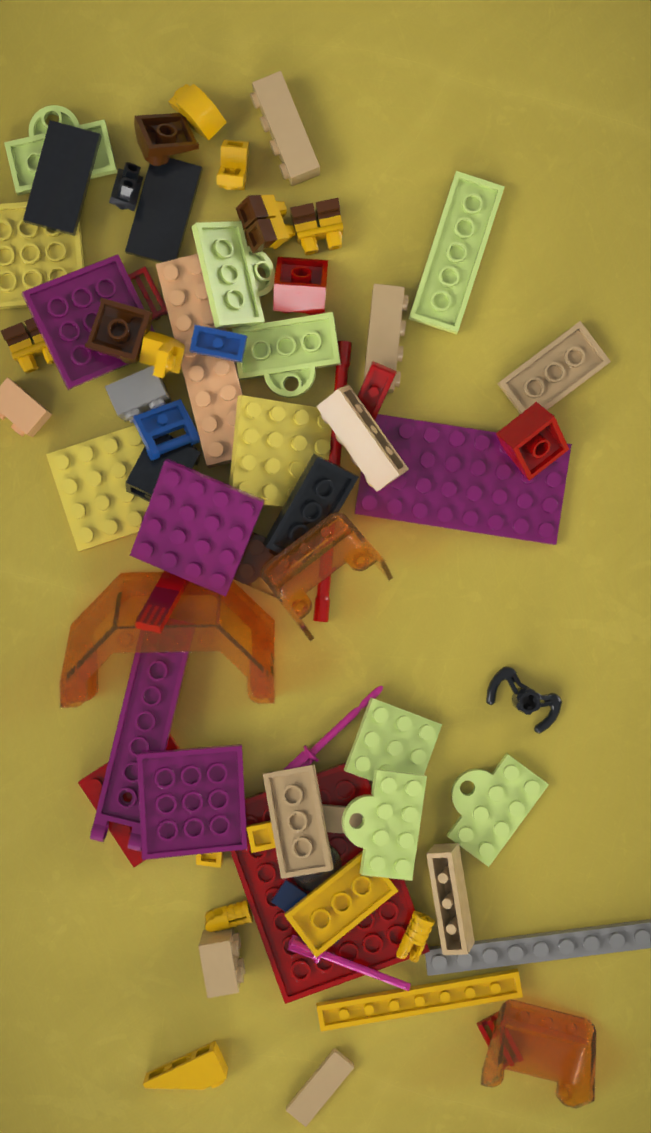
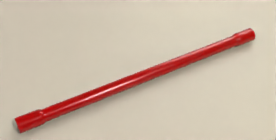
[313,341,352,622]

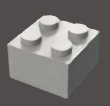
[105,365,172,423]

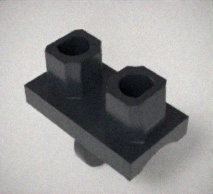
[109,162,143,211]

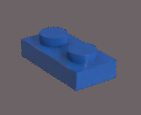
[190,325,247,363]

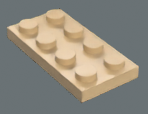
[498,321,611,414]
[263,764,334,879]

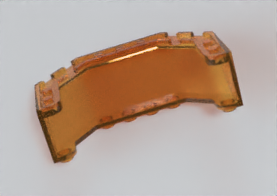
[60,572,276,708]

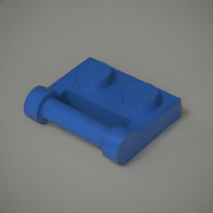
[132,399,200,461]

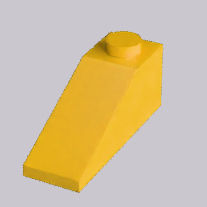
[143,1041,228,1090]

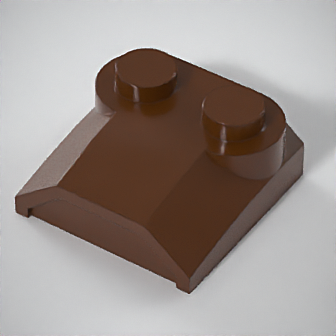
[134,113,199,166]
[85,298,153,364]
[234,532,294,598]

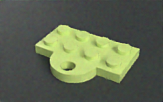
[4,105,118,196]
[191,221,275,329]
[232,312,341,398]
[447,753,549,867]
[342,769,427,881]

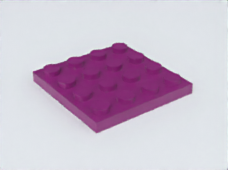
[22,254,155,390]
[130,459,265,596]
[136,744,247,860]

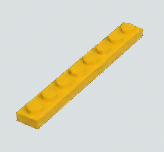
[316,968,523,1032]

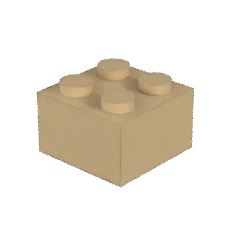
[198,927,245,998]

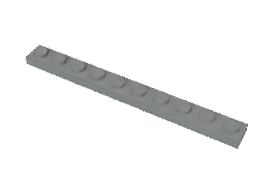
[425,919,651,976]

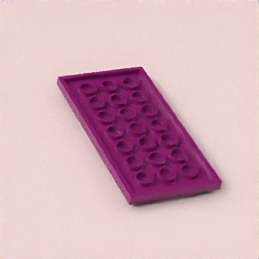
[354,414,572,545]

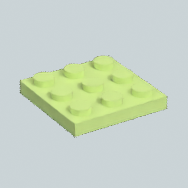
[344,697,442,781]

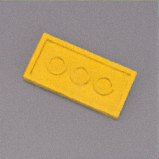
[284,851,398,958]

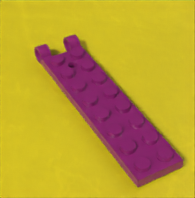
[90,620,196,852]

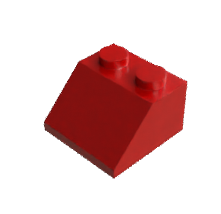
[273,257,328,315]
[496,402,569,481]

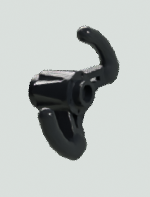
[486,666,562,734]

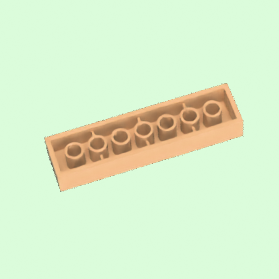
[156,254,243,468]

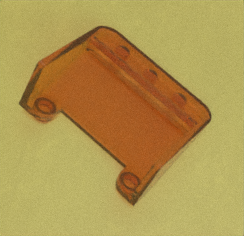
[481,999,596,1109]

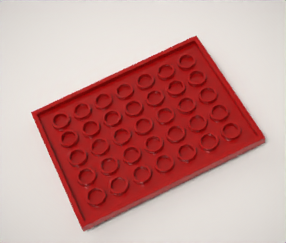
[230,762,430,1004]

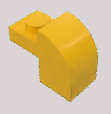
[168,84,227,140]
[217,139,249,190]
[139,331,185,378]

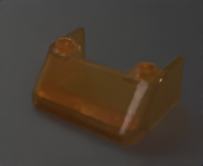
[261,512,393,641]

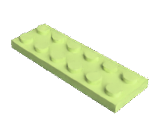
[408,171,505,335]

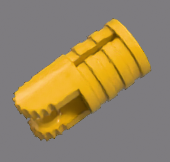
[205,900,253,932]
[396,911,435,963]

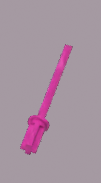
[284,686,383,770]
[288,934,411,991]

